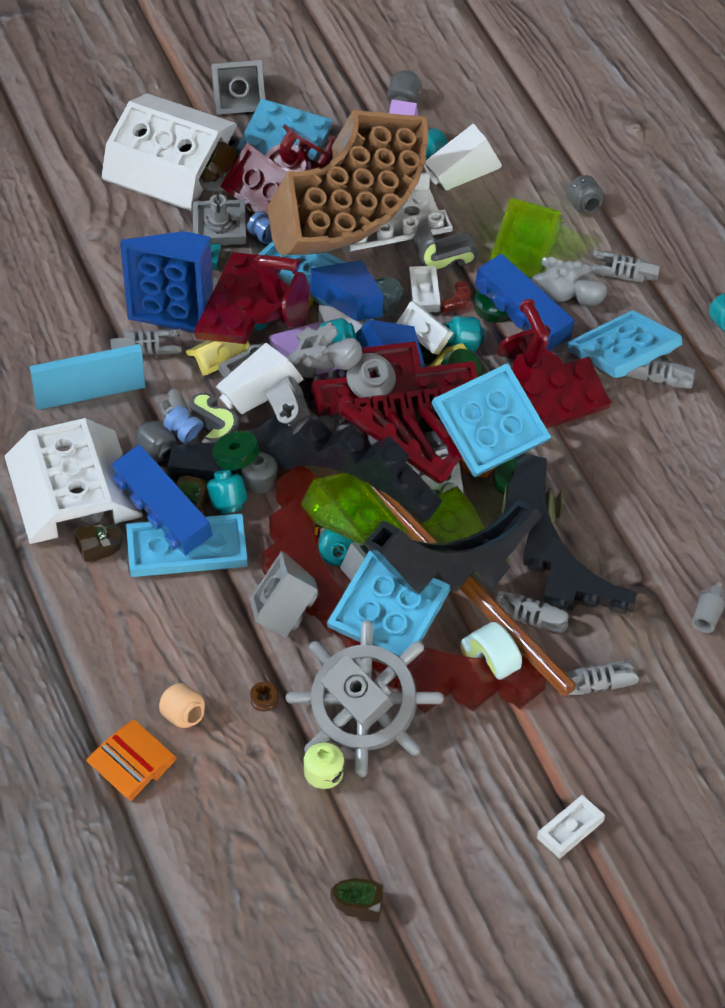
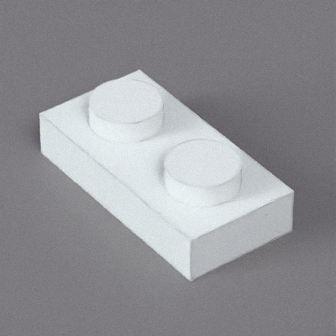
[409,266,441,312]
[396,301,453,355]
[537,795,605,859]

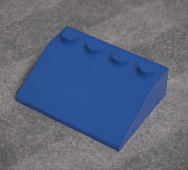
[120,231,213,333]

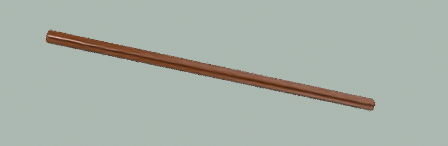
[309,409,576,696]

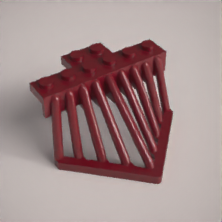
[311,341,478,484]

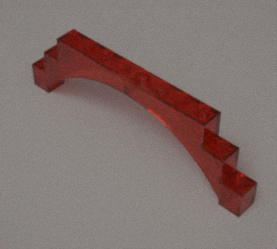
[262,466,547,714]

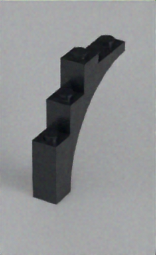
[168,377,315,484]
[264,413,443,523]
[503,453,637,614]
[364,499,542,595]

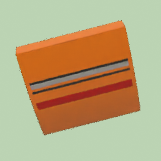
[86,719,177,802]

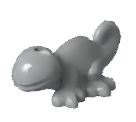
[530,257,607,307]
[286,322,363,378]

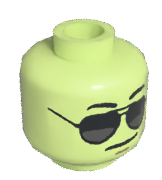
[304,742,344,789]

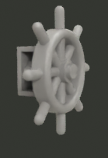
[285,620,444,777]

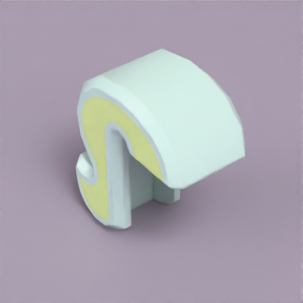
[460,622,522,680]

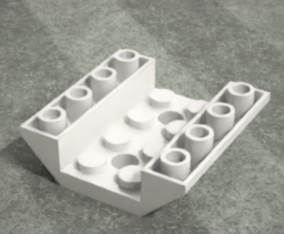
[102,93,237,211]
[342,163,453,251]
[5,418,143,544]

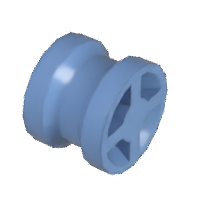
[247,211,273,244]

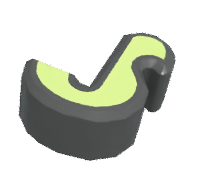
[413,223,478,270]
[190,393,239,444]

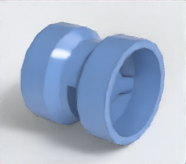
[163,404,203,444]

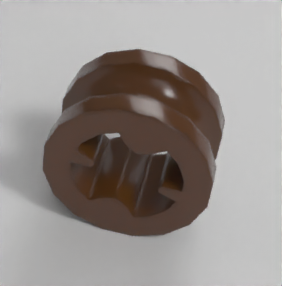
[250,682,278,712]

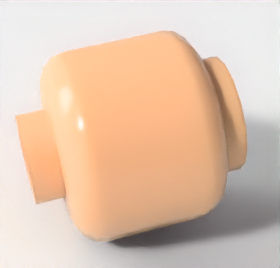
[159,683,205,729]

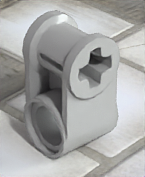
[266,375,311,426]

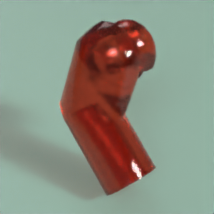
[440,281,471,314]

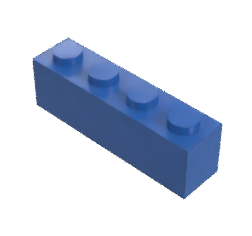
[475,254,575,351]
[112,444,213,556]

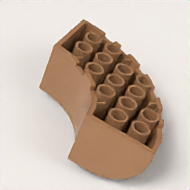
[267,110,428,255]

